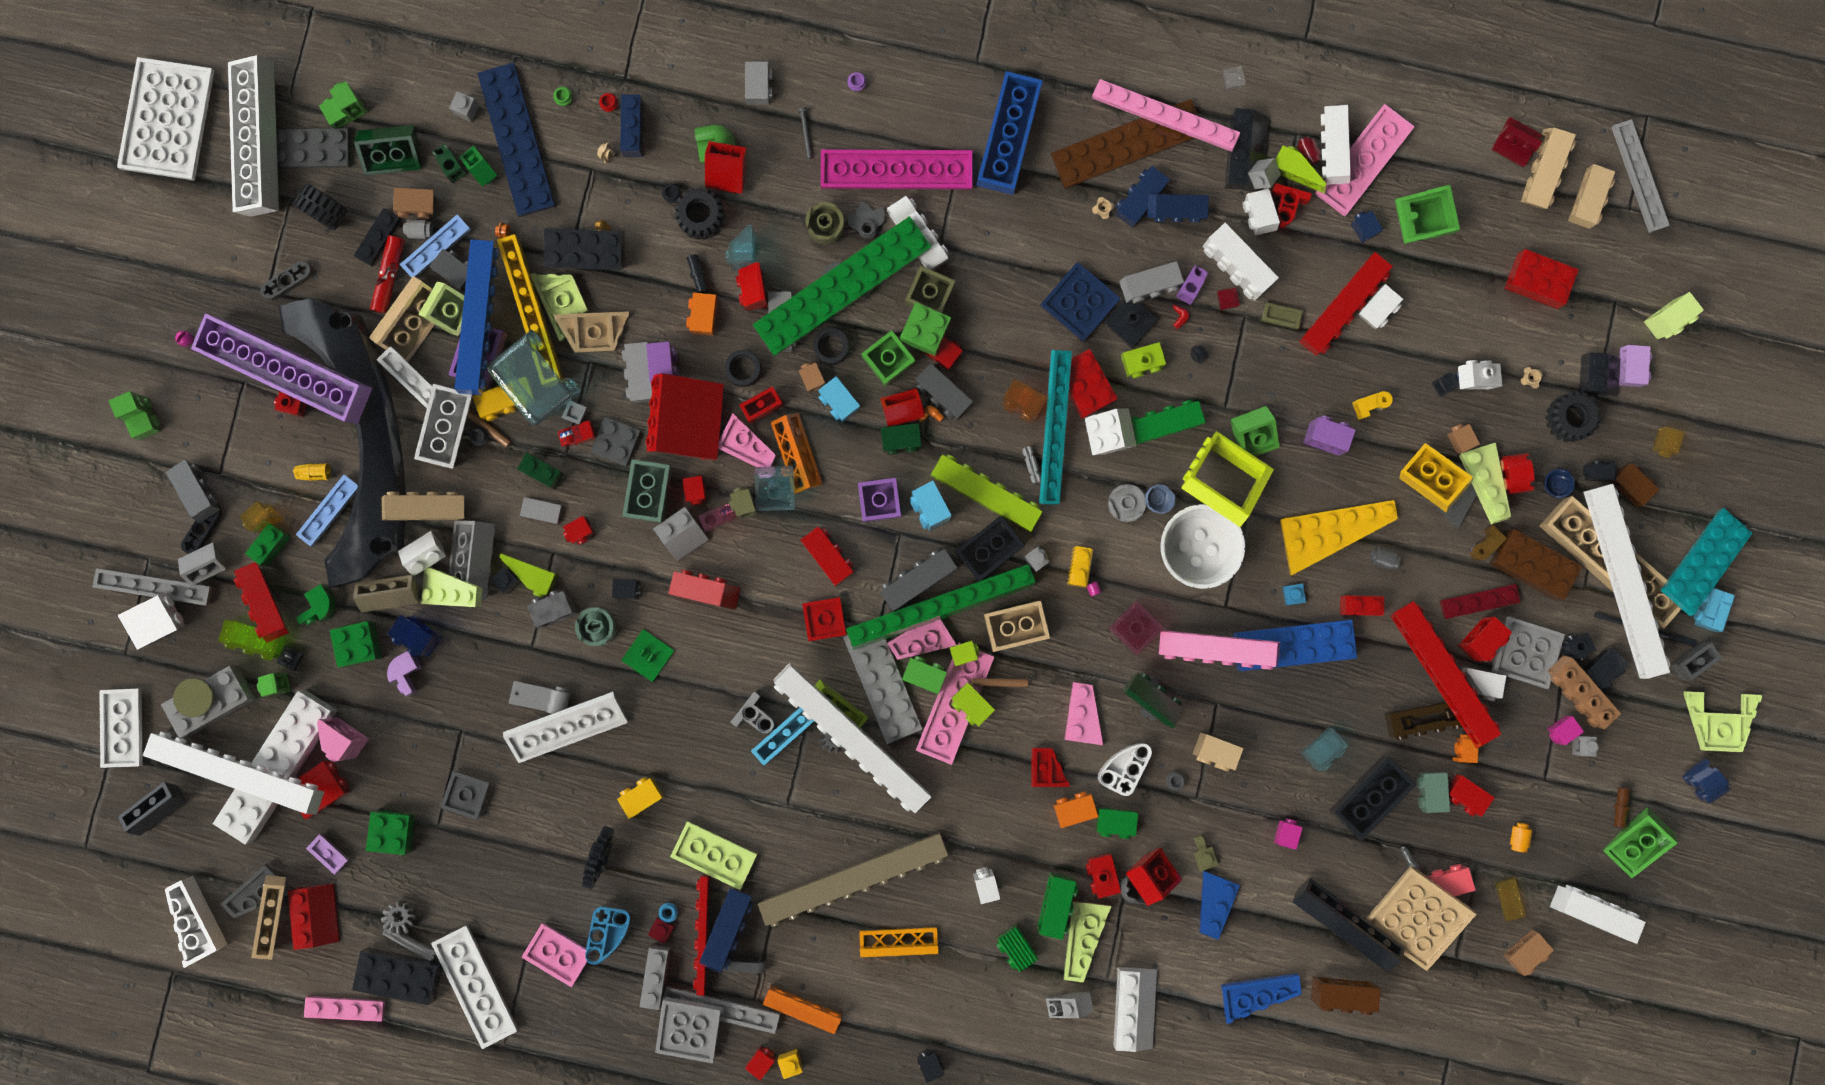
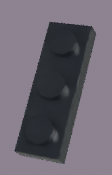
[353,208,401,267]

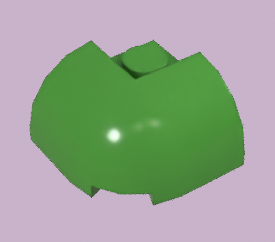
[695,125,737,164]

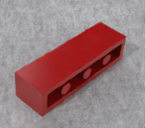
[234,562,289,643]

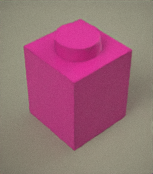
[1547,715,1584,745]
[1274,818,1303,850]

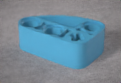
[585,907,630,965]

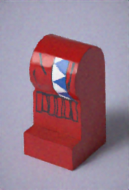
[557,420,596,447]

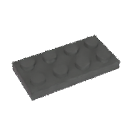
[276,128,350,169]

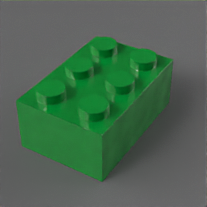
[1037,872,1078,940]

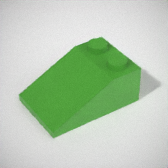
[1603,807,1678,878]

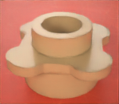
[597,142,615,164]
[1092,197,1115,219]
[1521,367,1543,389]

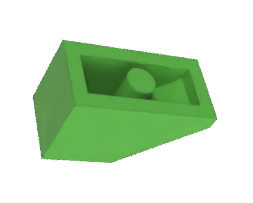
[257,673,291,697]

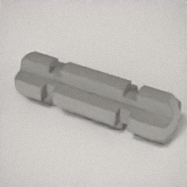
[1022,446,1041,483]

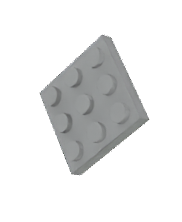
[1491,617,1565,689]
[655,997,722,1063]

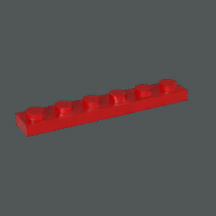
[693,874,710,996]

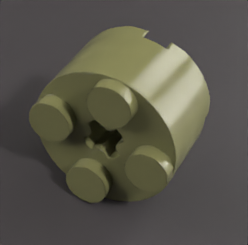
[805,202,845,245]

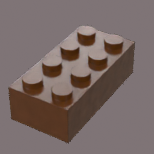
[1489,529,1583,601]

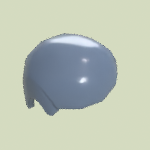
[1145,484,1176,514]

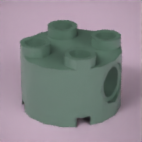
[575,608,617,646]

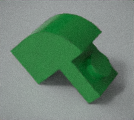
[296,584,335,626]

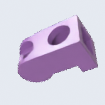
[1176,265,1208,305]

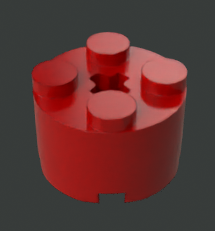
[1500,453,1535,494]

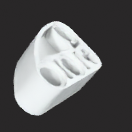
[1098,743,1152,796]

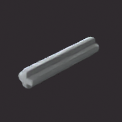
[382,928,436,961]

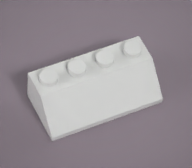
[1113,967,1157,1052]

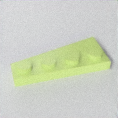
[1063,901,1111,982]

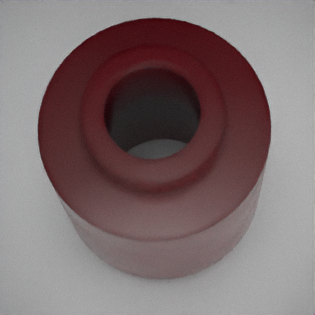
[1296,136,1322,165]

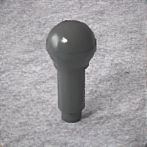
[1400,845,1421,871]

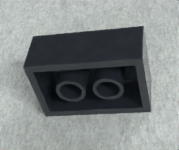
[955,515,1025,582]

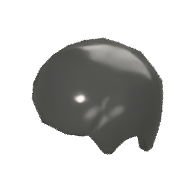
[1120,876,1145,904]

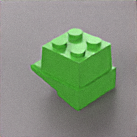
[1395,185,1460,244]

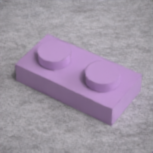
[306,833,350,875]

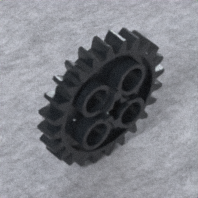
[582,826,614,889]

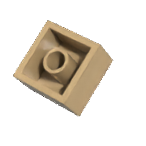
[1193,733,1243,772]

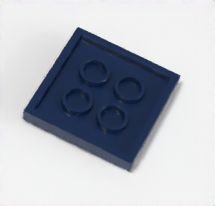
[1040,262,1121,342]

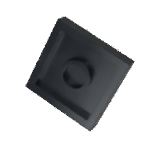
[1104,300,1158,349]

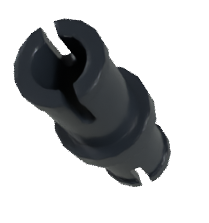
[686,254,709,294]

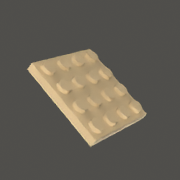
[1366,866,1477,971]

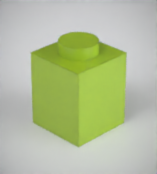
[950,641,980,666]

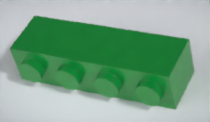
[1131,400,1206,445]

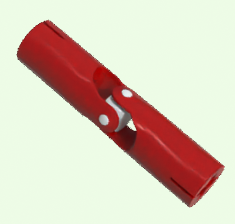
[370,236,405,314]

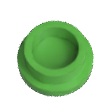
[553,87,573,106]

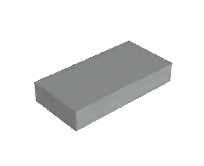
[520,497,562,524]

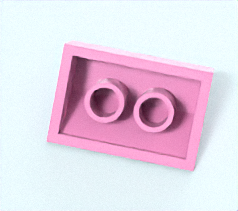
[317,717,369,762]

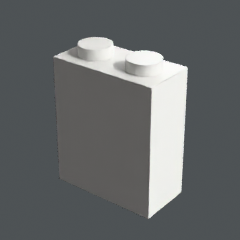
[118,592,185,649]

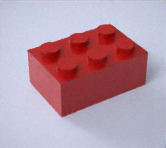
[1504,249,1579,309]
[1068,349,1118,420]

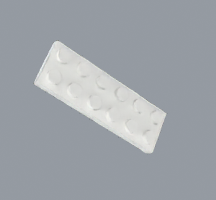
[503,692,628,763]
[431,925,519,1049]

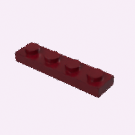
[1440,584,1521,619]

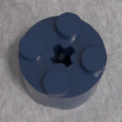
[1682,758,1731,804]

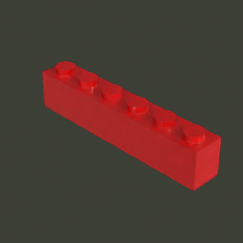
[1298,252,1393,356]

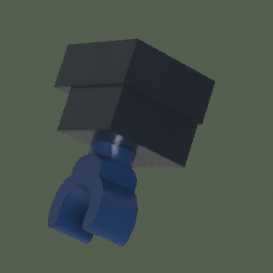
[1432,372,1460,397]

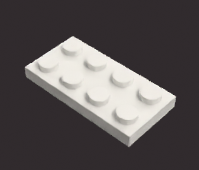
[100,688,143,768]

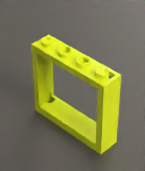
[1181,431,1274,527]

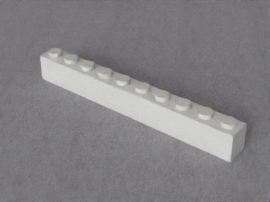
[1584,484,1670,679]
[774,663,931,813]
[143,731,324,815]

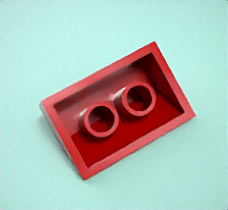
[288,883,340,950]

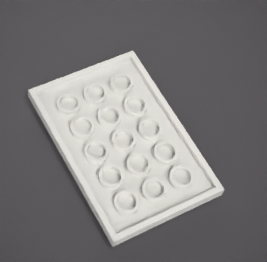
[117,57,214,181]

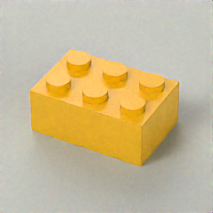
[1399,443,1473,513]

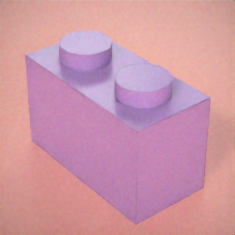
[1619,345,1652,387]

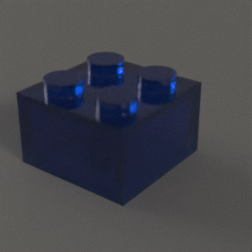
[387,615,442,657]

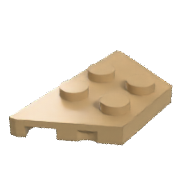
[554,311,629,353]

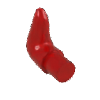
[1173,305,1190,330]

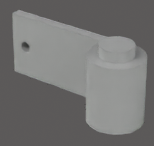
[508,681,571,714]

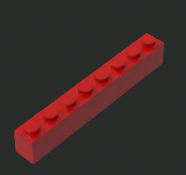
[1390,601,1501,749]

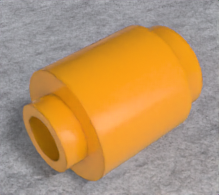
[1510,823,1533,852]

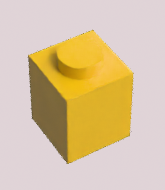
[777,1049,804,1079]

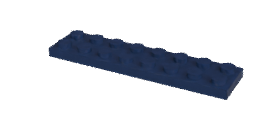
[477,62,556,217]

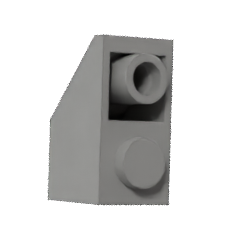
[1046,992,1094,1018]

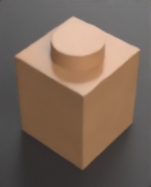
[798,362,825,393]
[1447,423,1480,455]

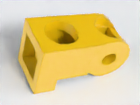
[1352,391,1393,420]

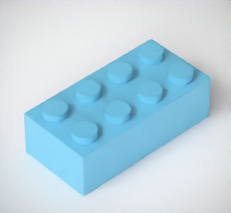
[910,481,952,532]

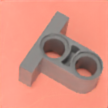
[730,691,775,733]

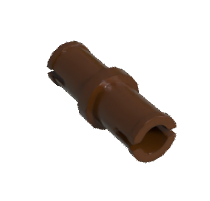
[1613,787,1631,828]

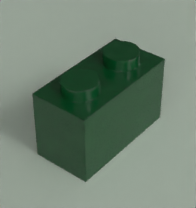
[881,423,921,455]
[517,453,564,490]

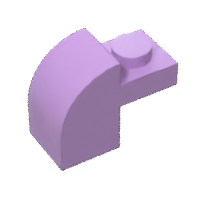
[387,651,422,696]

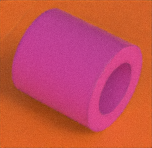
[1087,581,1102,597]

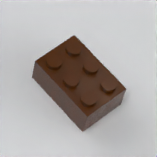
[1311,976,1381,1015]

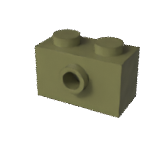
[729,487,758,519]

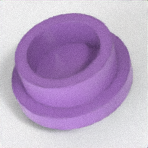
[847,72,866,91]

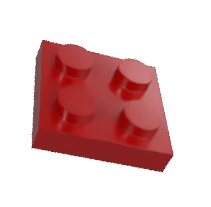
[802,597,846,642]

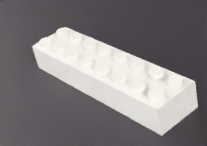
[228,55,279,217]
[213,690,338,845]

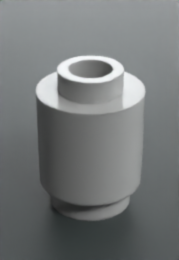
[403,219,433,239]

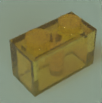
[239,501,283,533]

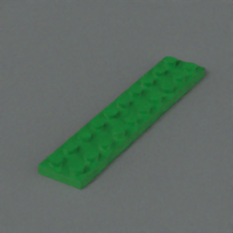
[752,216,932,357]

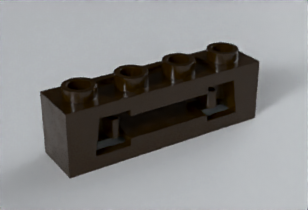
[1385,702,1463,740]

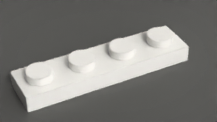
[377,346,433,408]

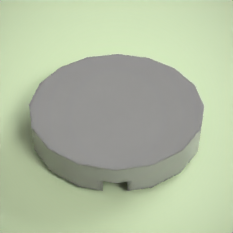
[1108,484,1146,522]

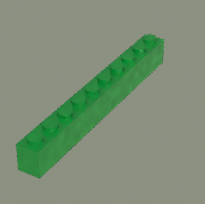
[846,564,1035,650]

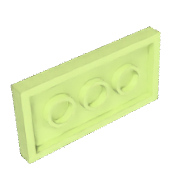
[670,821,757,890]

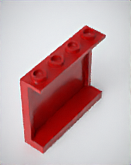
[646,373,724,461]

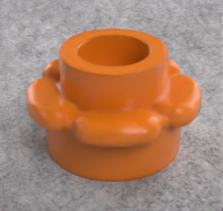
[495,222,511,239]

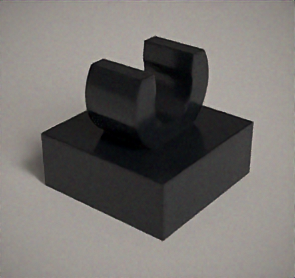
[276,645,304,671]

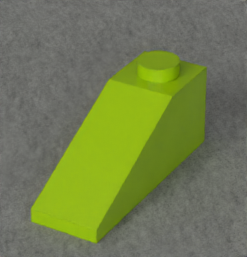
[1275,145,1327,194]
[500,554,558,598]
[815,679,868,728]

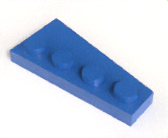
[1221,973,1302,1024]

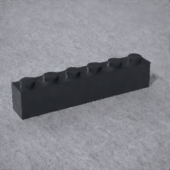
[1292,878,1405,972]

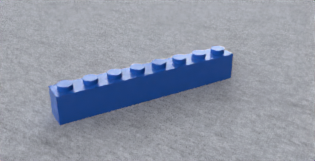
[454,239,500,395]

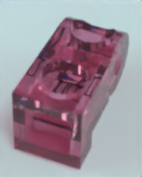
[698,503,737,534]

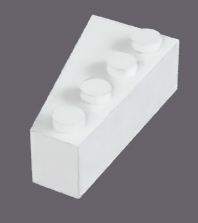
[165,876,228,968]

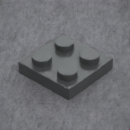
[591,417,641,467]
[440,770,491,820]

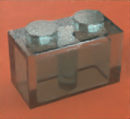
[1300,727,1348,772]

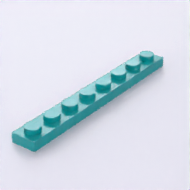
[1039,350,1072,504]

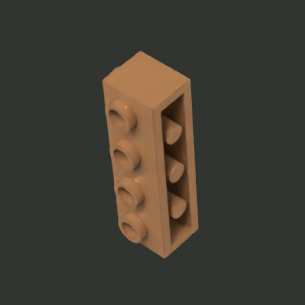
[1547,656,1621,730]

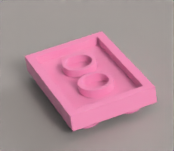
[521,923,593,987]

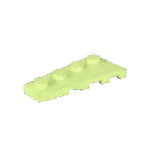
[1459,442,1511,525]
[421,567,482,607]

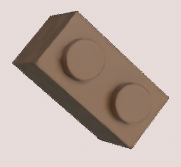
[393,188,434,219]
[1503,930,1554,976]

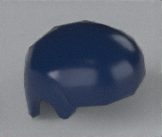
[1544,468,1575,499]

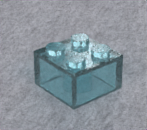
[755,466,795,511]

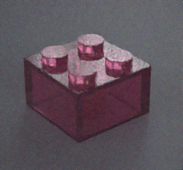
[1107,601,1164,656]

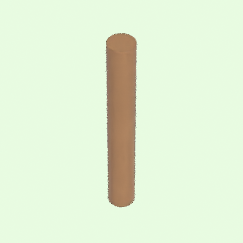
[467,409,511,448]
[971,678,1028,687]

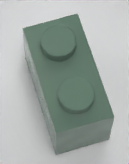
[1417,772,1450,813]

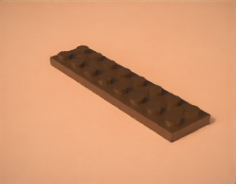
[1051,99,1198,189]

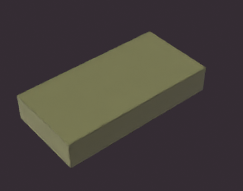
[1261,302,1303,330]

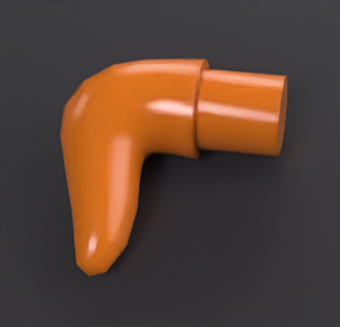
[919,405,944,422]

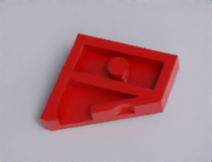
[1031,748,1069,787]

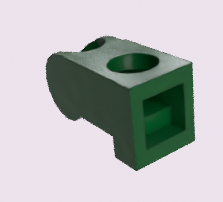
[432,143,467,184]

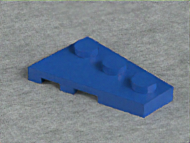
[1199,870,1240,940]

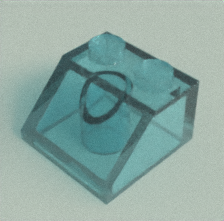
[725,225,756,271]

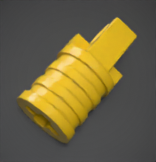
[293,463,331,481]

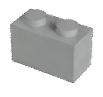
[745,62,773,105]
[178,543,226,586]

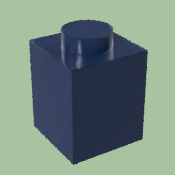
[1351,210,1383,243]

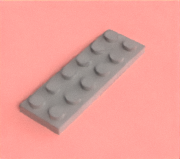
[843,635,922,744]

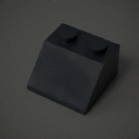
[1579,352,1621,397]

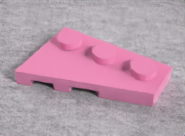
[718,414,776,473]
[887,619,957,660]
[1065,682,1103,745]

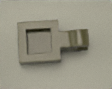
[1193,835,1218,871]

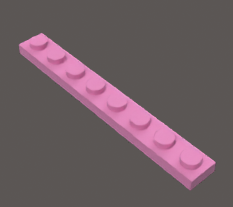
[1092,79,1240,152]

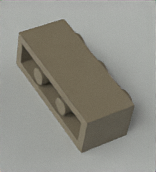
[353,575,419,613]

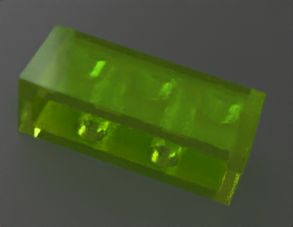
[218,619,287,661]

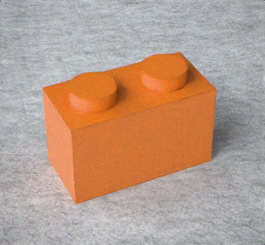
[686,293,718,336]
[1053,791,1098,828]

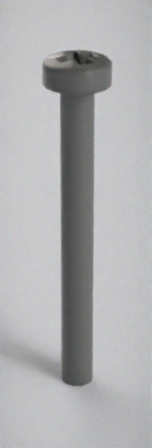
[798,107,812,159]

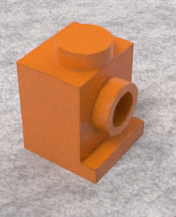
[1453,734,1478,763]

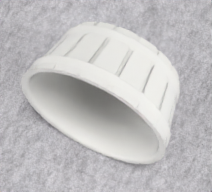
[1160,504,1245,589]

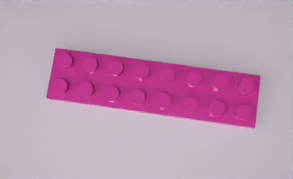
[821,150,972,190]

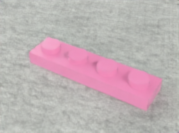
[304,996,385,1022]

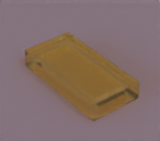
[1495,878,1526,921]

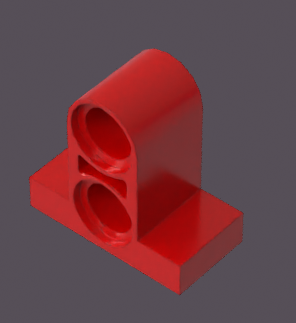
[1270,183,1312,228]

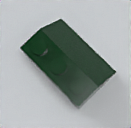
[354,125,421,176]
[1122,672,1184,729]

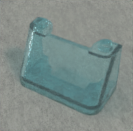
[488,330,581,425]

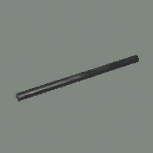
[1594,611,1696,647]

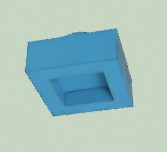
[1283,584,1306,606]

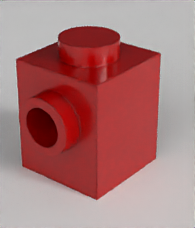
[274,391,307,417]
[563,516,596,545]

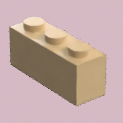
[1568,164,1615,229]

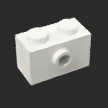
[1243,189,1280,236]
[1357,284,1403,329]
[1458,360,1502,390]
[398,531,446,577]

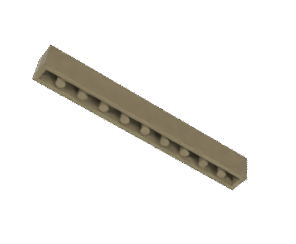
[758,832,948,927]

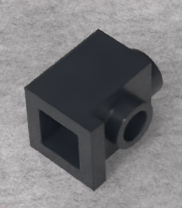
[1583,461,1615,482]

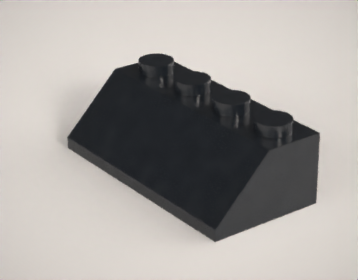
[1224,108,1269,192]

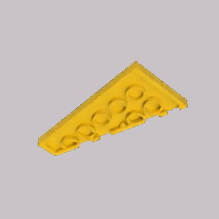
[1280,500,1398,576]

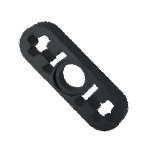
[181,506,222,554]

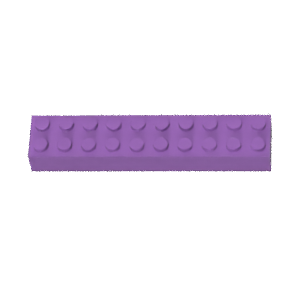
[191,313,372,424]

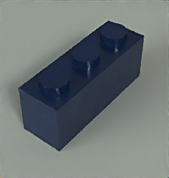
[620,94,644,157]
[1115,166,1170,228]
[1147,194,1209,222]

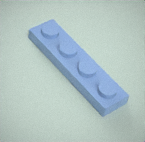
[400,215,471,278]
[296,475,358,547]

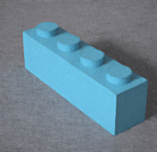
[751,707,814,765]

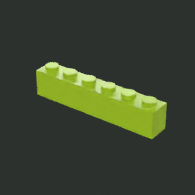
[931,454,1043,533]

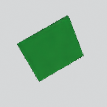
[621,629,675,682]

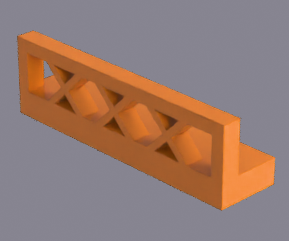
[771,413,823,494]
[763,985,842,1034]

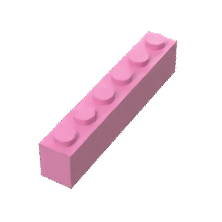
[1159,630,1280,670]

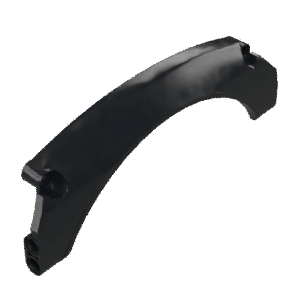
[279,298,406,588]

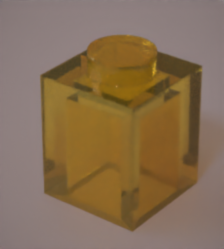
[1652,427,1684,458]

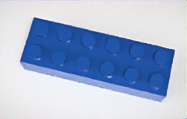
[977,71,1043,195]
[1233,620,1357,671]

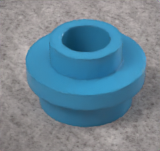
[659,902,678,922]

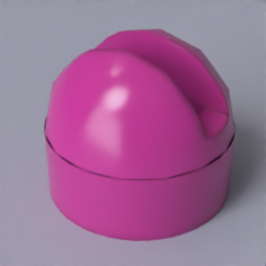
[175,331,193,347]

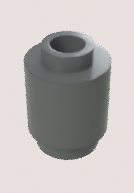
[1370,546,1401,570]

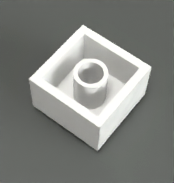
[1085,408,1137,455]

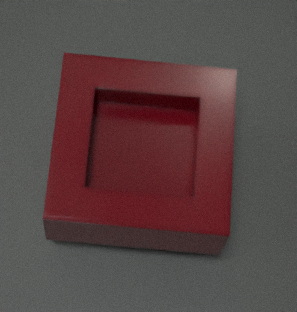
[1216,288,1240,311]
[648,917,674,944]

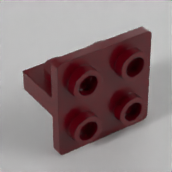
[1491,117,1542,167]

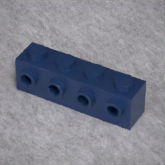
[699,888,754,973]

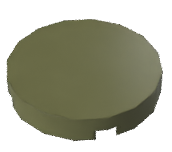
[173,678,215,717]

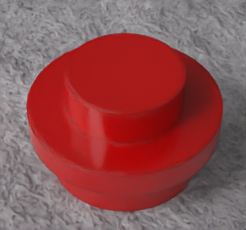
[599,93,618,112]

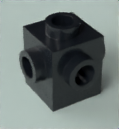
[1561,632,1596,661]

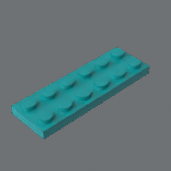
[1661,508,1753,616]

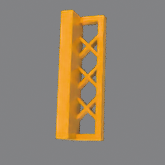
[860,927,938,957]

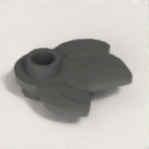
[847,202,885,239]

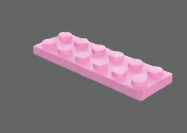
[1315,104,1415,217]
[916,643,994,765]

